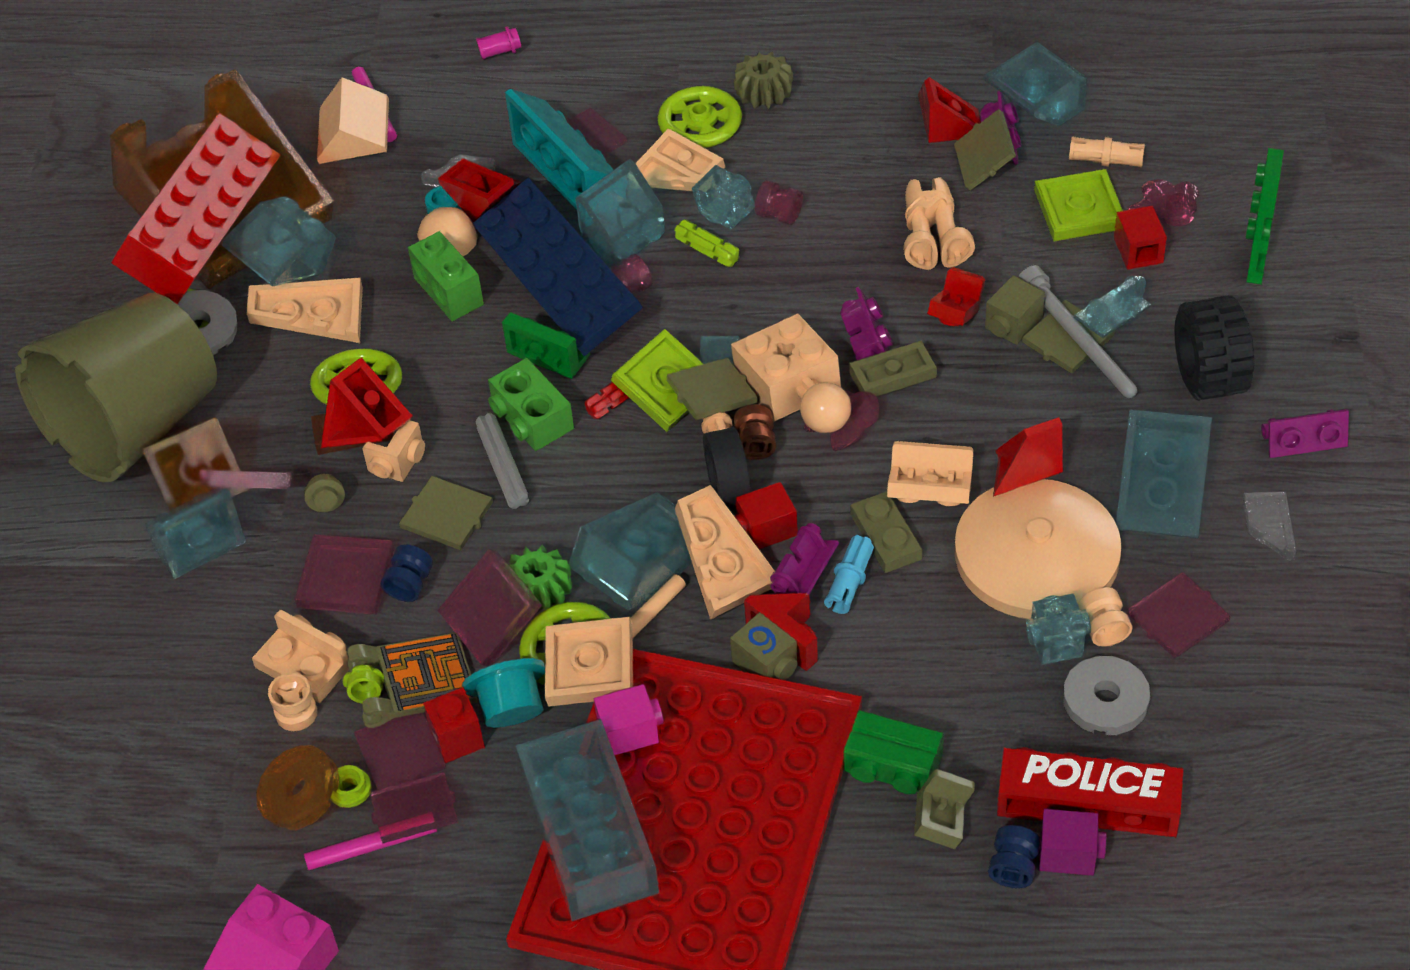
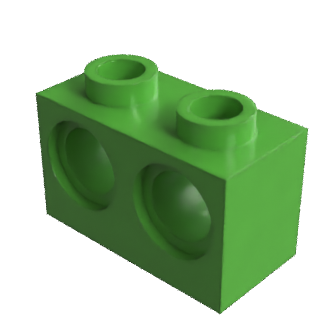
[408,231,484,321]
[488,358,574,451]

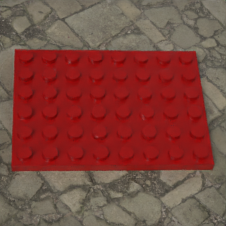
[506,649,862,970]

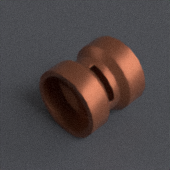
[734,404,776,460]

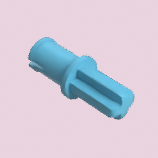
[824,535,874,614]

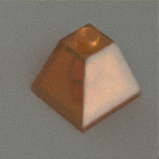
[142,417,249,522]

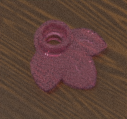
[1127,179,1199,226]
[804,390,880,451]

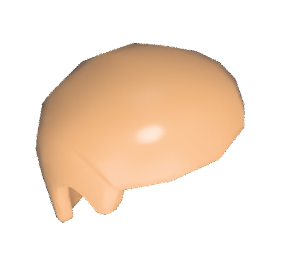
[417,207,478,256]

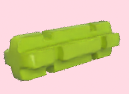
[674,220,740,267]

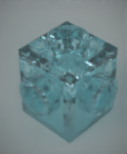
[692,165,756,229]
[1026,594,1091,665]

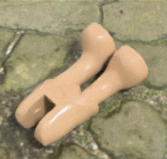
[904,177,975,270]

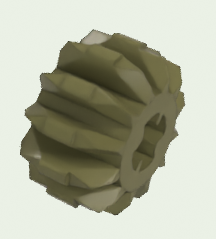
[734,51,793,109]

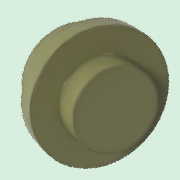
[304,474,345,512]

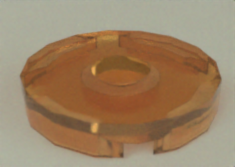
[256,745,339,830]

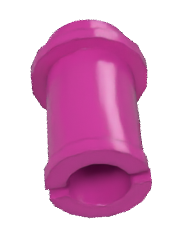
[476,27,522,60]

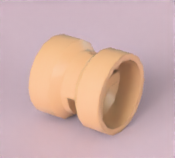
[1078,587,1133,647]
[268,672,317,731]

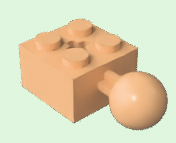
[731,314,851,433]

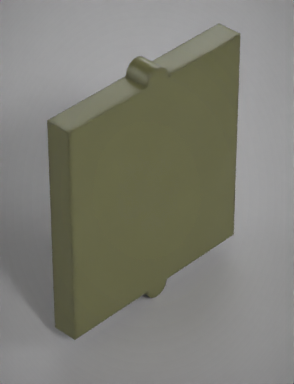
[954,109,1016,191]
[1022,300,1115,374]
[667,358,757,420]
[399,476,493,550]

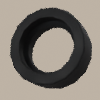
[703,427,751,507]

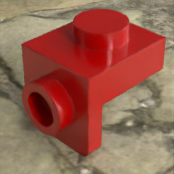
[927,267,985,326]

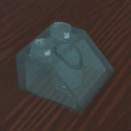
[984,42,1087,126]
[576,159,665,272]
[222,196,337,287]
[145,487,246,579]

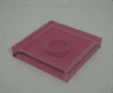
[200,470,291,489]
[294,534,394,615]
[437,549,542,667]

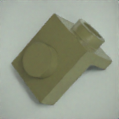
[914,769,975,849]

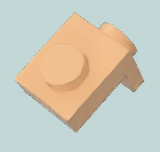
[362,420,425,482]

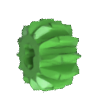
[502,544,572,616]

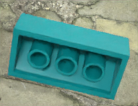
[505,89,627,224]

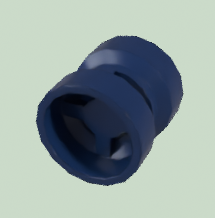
[380,544,433,602]
[988,825,1041,888]

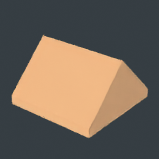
[317,77,389,164]

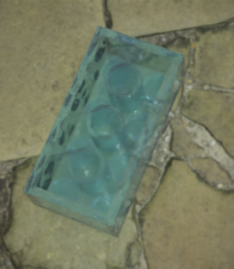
[516,719,659,921]

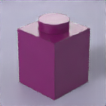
[1039,809,1106,876]

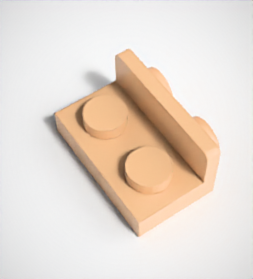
[252,610,349,703]

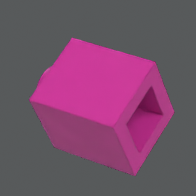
[594,684,664,757]

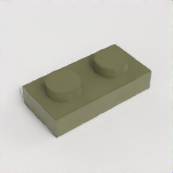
[850,341,937,400]
[850,491,922,573]

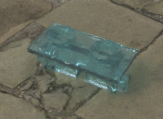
[1073,275,1151,338]

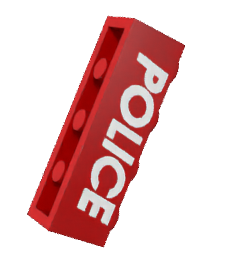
[997,747,1184,838]

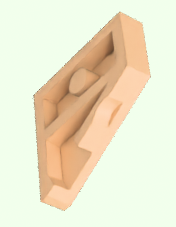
[625,128,725,192]

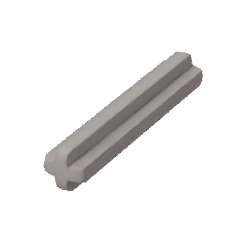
[475,413,529,509]

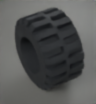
[1174,295,1254,401]

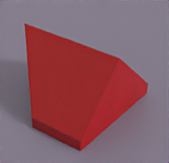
[918,77,981,143]
[438,158,522,222]
[321,357,413,448]
[993,417,1063,497]

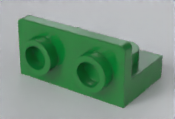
[502,312,590,379]

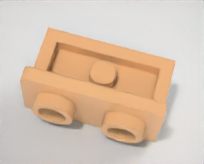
[887,441,974,506]

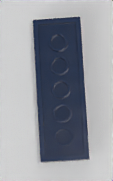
[473,177,643,356]

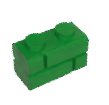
[844,710,944,795]

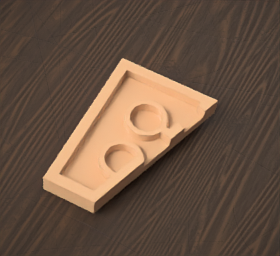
[247,278,363,343]
[675,485,775,620]

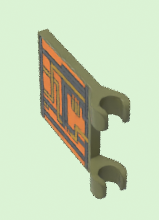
[347,632,478,728]

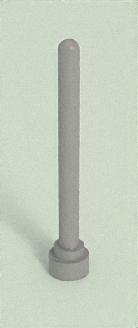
[1018,265,1137,398]

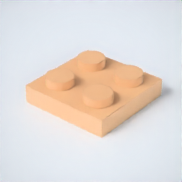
[545,617,633,707]

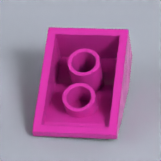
[203,884,339,970]

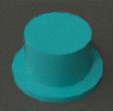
[462,658,545,728]

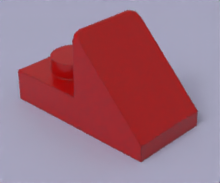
[744,593,818,671]

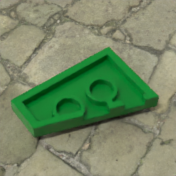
[1245,148,1284,285]

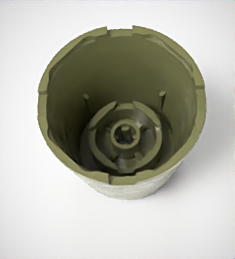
[15,293,217,482]

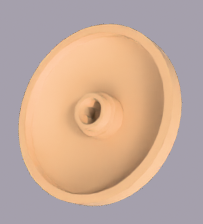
[955,479,1121,620]

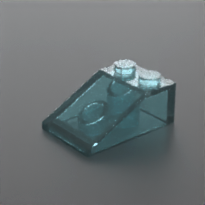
[1116,409,1212,539]
[569,492,692,611]

